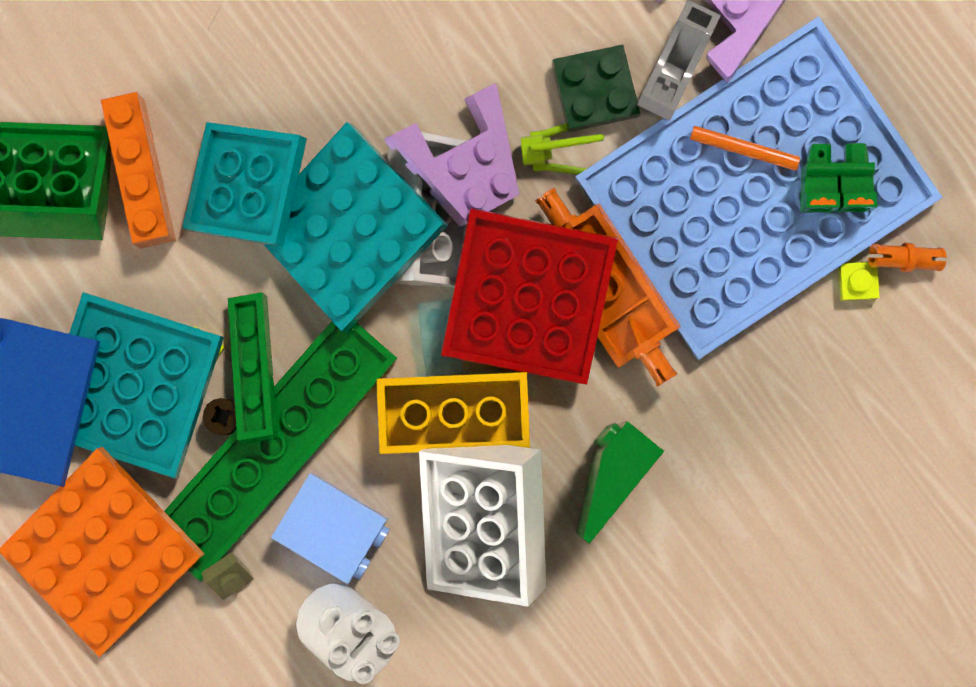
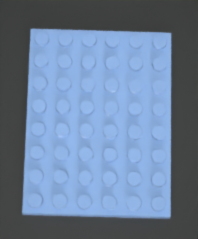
[575,16,943,360]

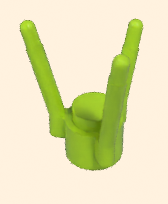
[521,123,605,175]

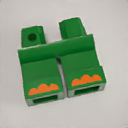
[800,143,878,213]

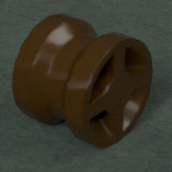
[202,398,237,435]

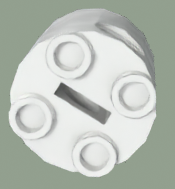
[296,584,400,684]

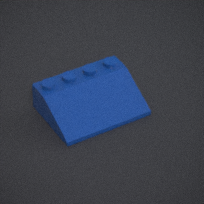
[0,318,100,487]

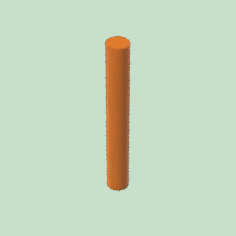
[690,125,800,171]

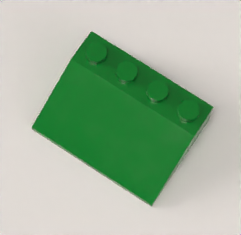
[0,122,111,240]
[576,421,664,544]

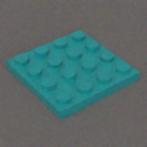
[264,122,448,332]
[69,292,224,478]

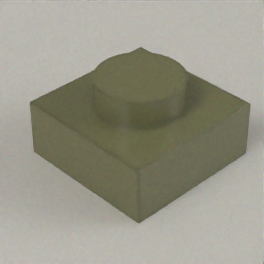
[201,552,254,600]

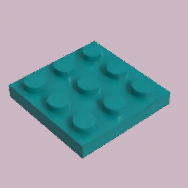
[182,122,307,247]

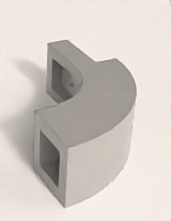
[637,0,721,121]

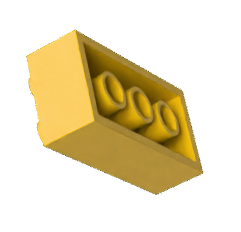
[377,372,530,454]

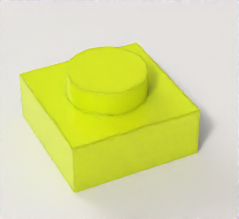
[838,262,880,301]

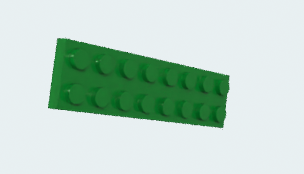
[164,321,398,582]

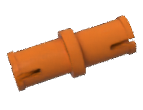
[868,243,947,272]

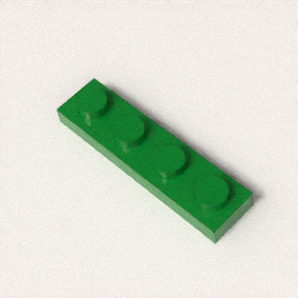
[227,292,278,444]

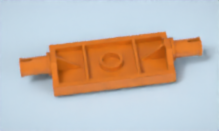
[535,188,681,387]

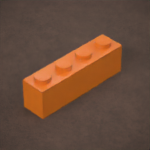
[101,92,176,249]

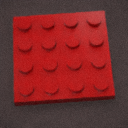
[441,208,618,385]

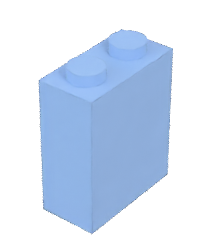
[271,473,390,584]

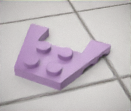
[656,0,786,83]
[384,83,520,226]

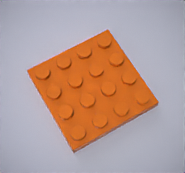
[0,447,205,657]

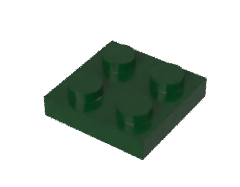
[551,44,641,132]

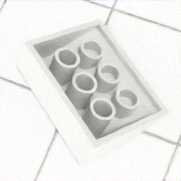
[419,445,546,607]

